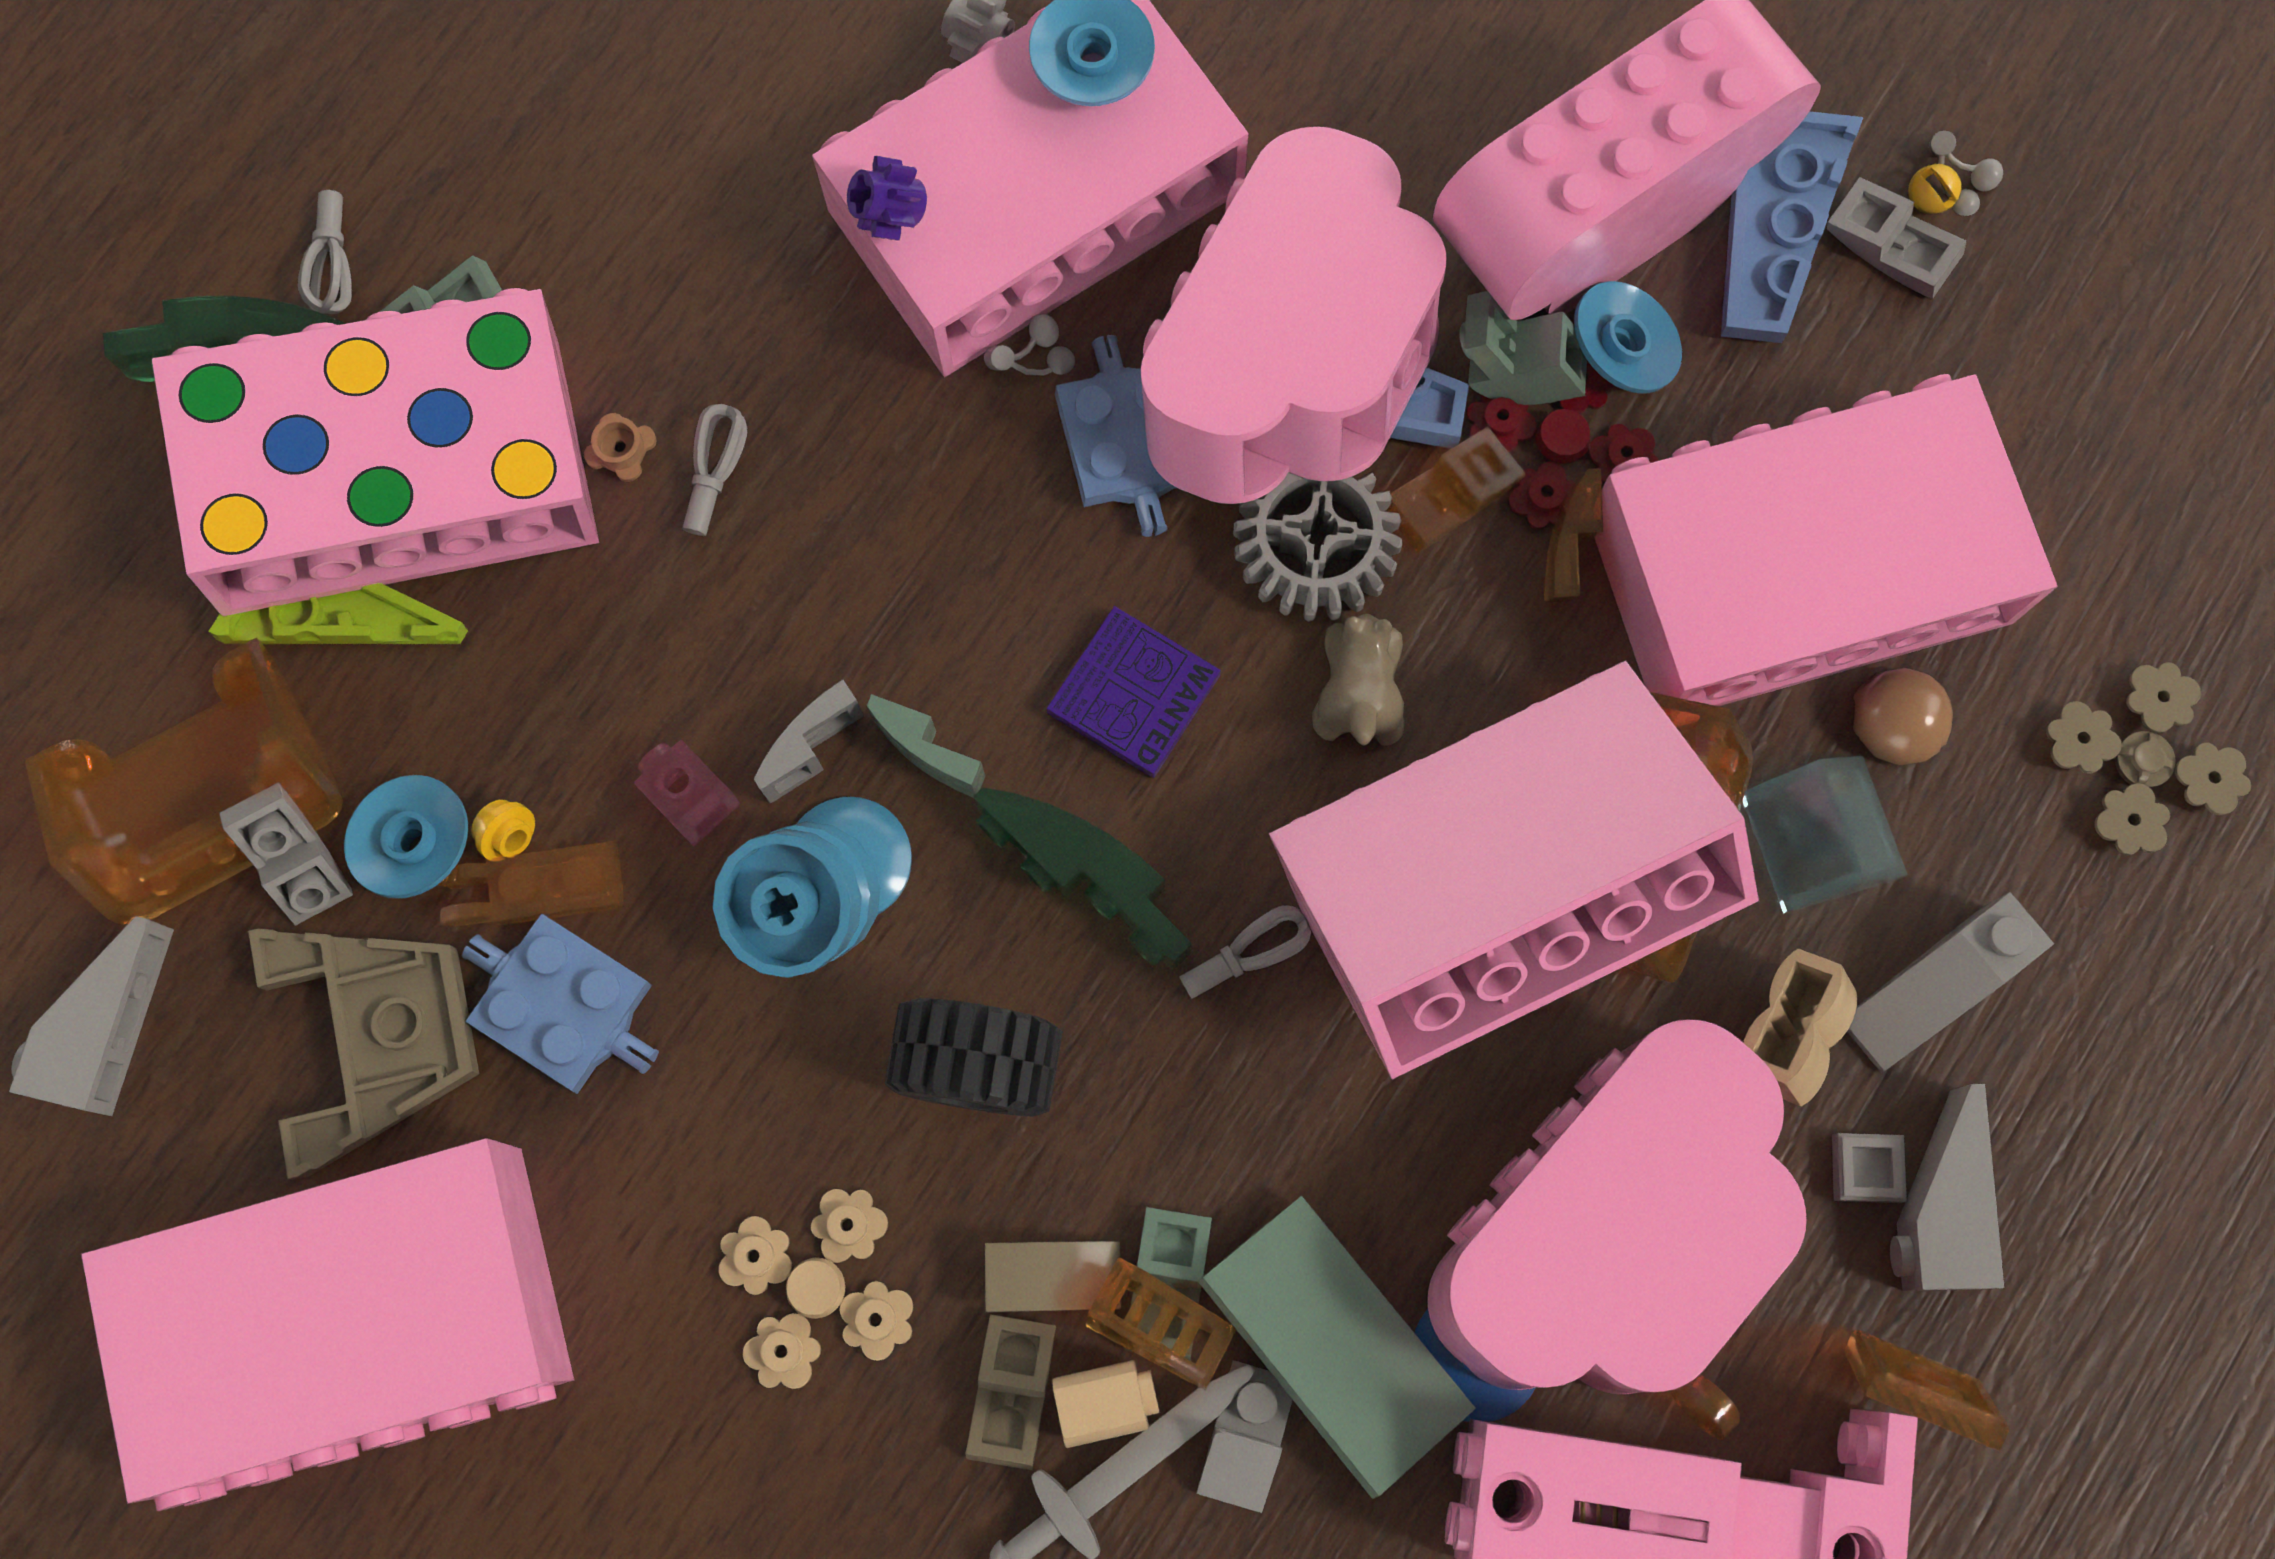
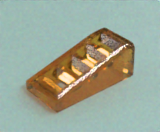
[1086,1257,1236,1391]

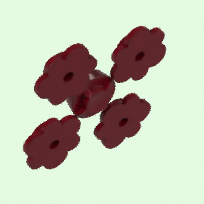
[1466,360,1659,530]

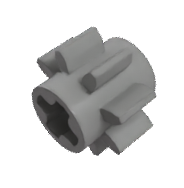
[941,0,1015,63]

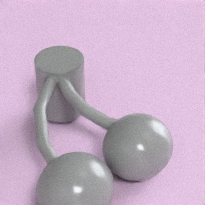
[1929,131,2003,216]
[984,314,1075,376]

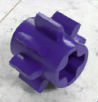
[847,156,927,241]

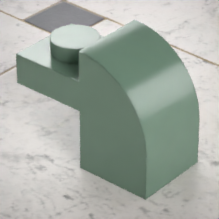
[1460,291,1587,405]

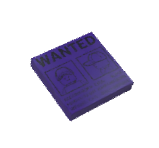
[1047,606,1221,779]

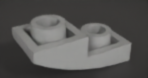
[220,782,353,926]

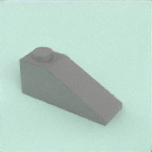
[1847,892,2054,1072]
[9,916,174,1116]
[1890,1084,2004,1291]

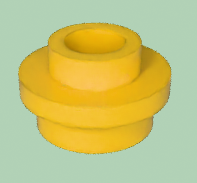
[471,800,535,862]

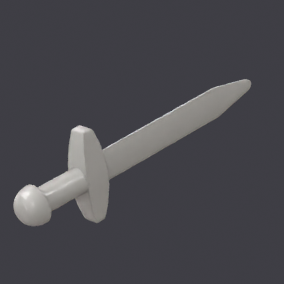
[989,1365,1254,1559]

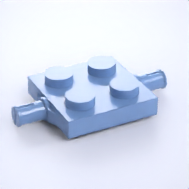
[1055,335,1177,537]
[462,913,659,1094]

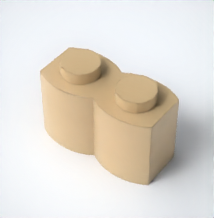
[1743,949,1857,1107]
[1052,1360,1159,1448]

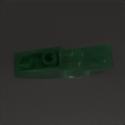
[103,296,346,382]
[973,787,1192,971]

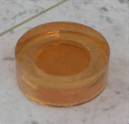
[1671,1375,1740,1440]

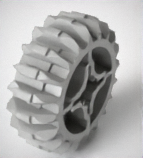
[1233,472,1402,622]

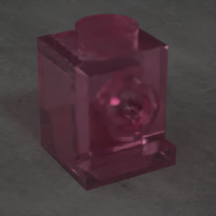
[633,739,741,847]

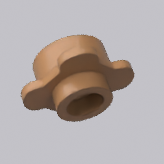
[584,413,657,482]

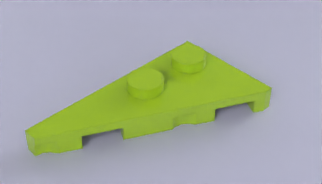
[208,583,468,644]

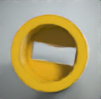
[1908,164,1962,214]

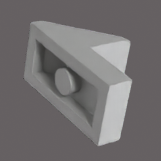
[1196,1360,1292,1513]

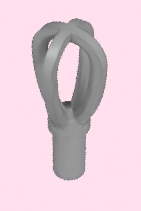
[298,190,352,315]
[682,404,747,536]
[1179,906,1311,999]

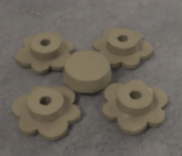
[2046,662,2251,856]

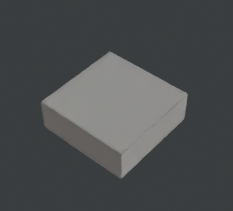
[1832,1133,1907,1203]

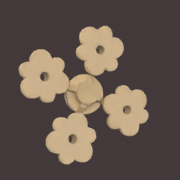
[719,1189,913,1389]

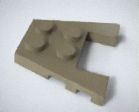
[248,929,479,1180]

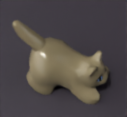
[1312,613,1405,746]

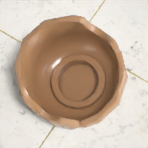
[1853,668,1953,766]

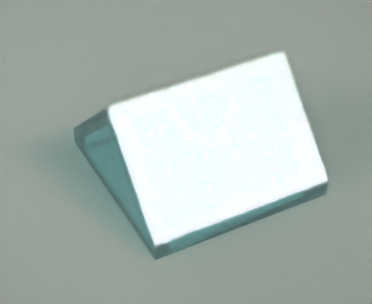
[1740,756,1907,913]

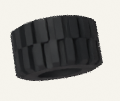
[884,998,1063,1116]

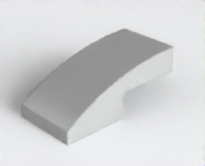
[1827,177,1966,299]
[754,680,864,804]

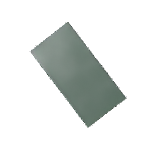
[1198,1196,1476,1499]

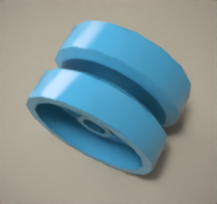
[713,821,880,978]

